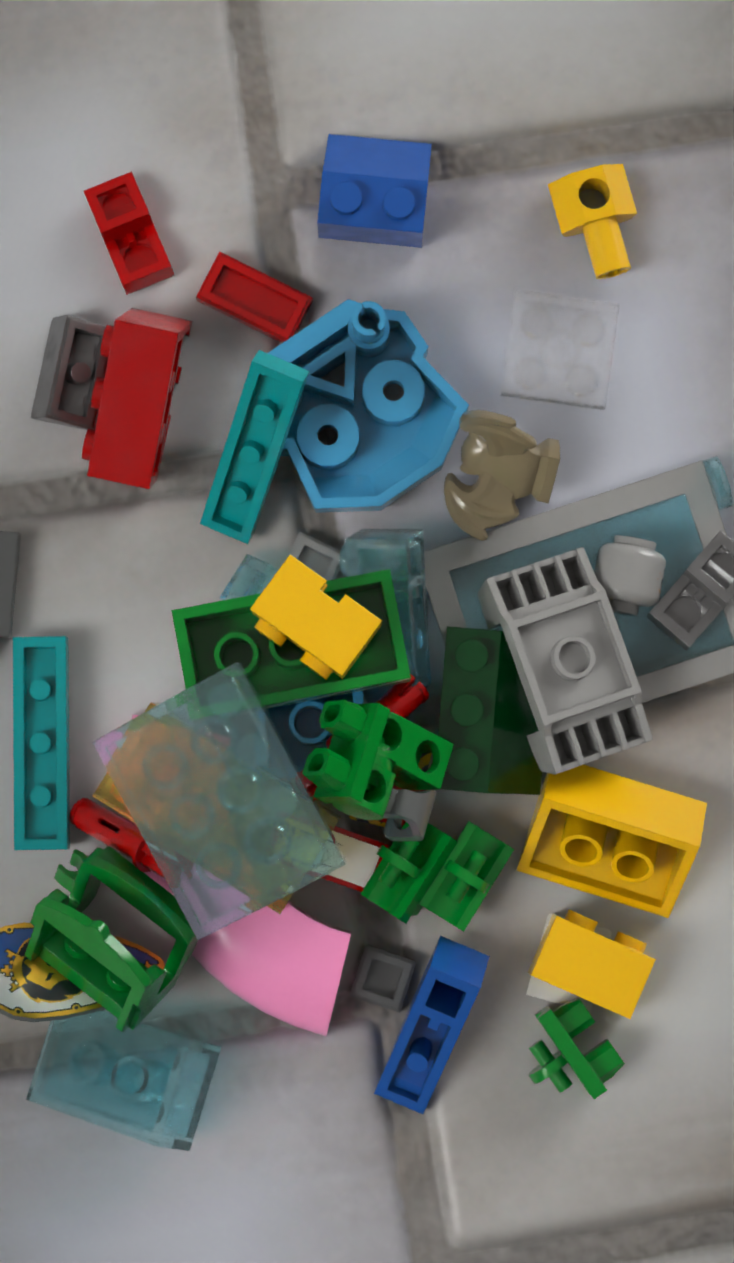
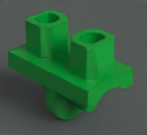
[419,821,515,932]
[361,822,458,924]
[529,998,625,1099]

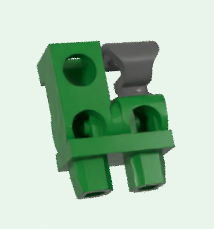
[302,700,454,842]

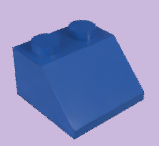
[317,134,432,248]

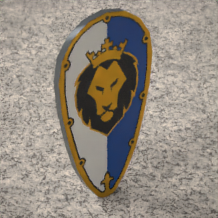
[0,922,165,1022]

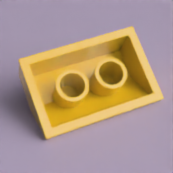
[516,765,707,918]

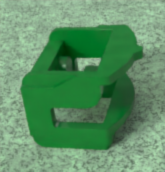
[25,846,204,1032]

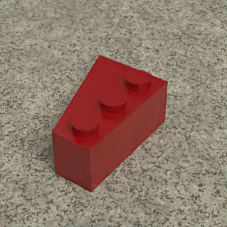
[82,308,193,489]

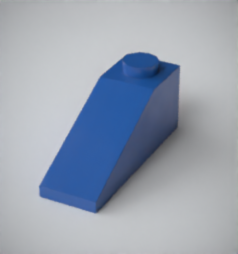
[374,935,490,1114]

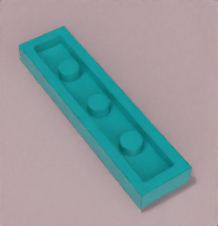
[200,350,309,544]
[13,636,70,850]

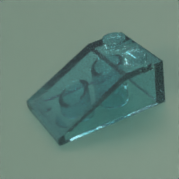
[26,1010,222,1151]

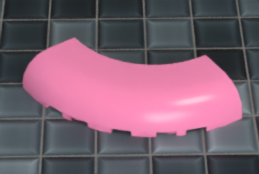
[124,715,352,1036]

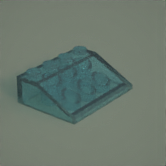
[92,662,347,940]

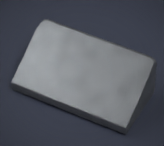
[31,315,108,430]

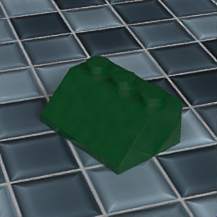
[438,626,542,795]

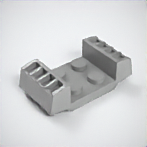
[478,547,653,775]

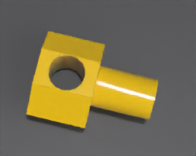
[548,164,637,280]

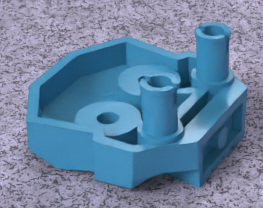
[268,299,469,513]

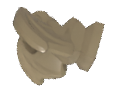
[444,410,560,541]

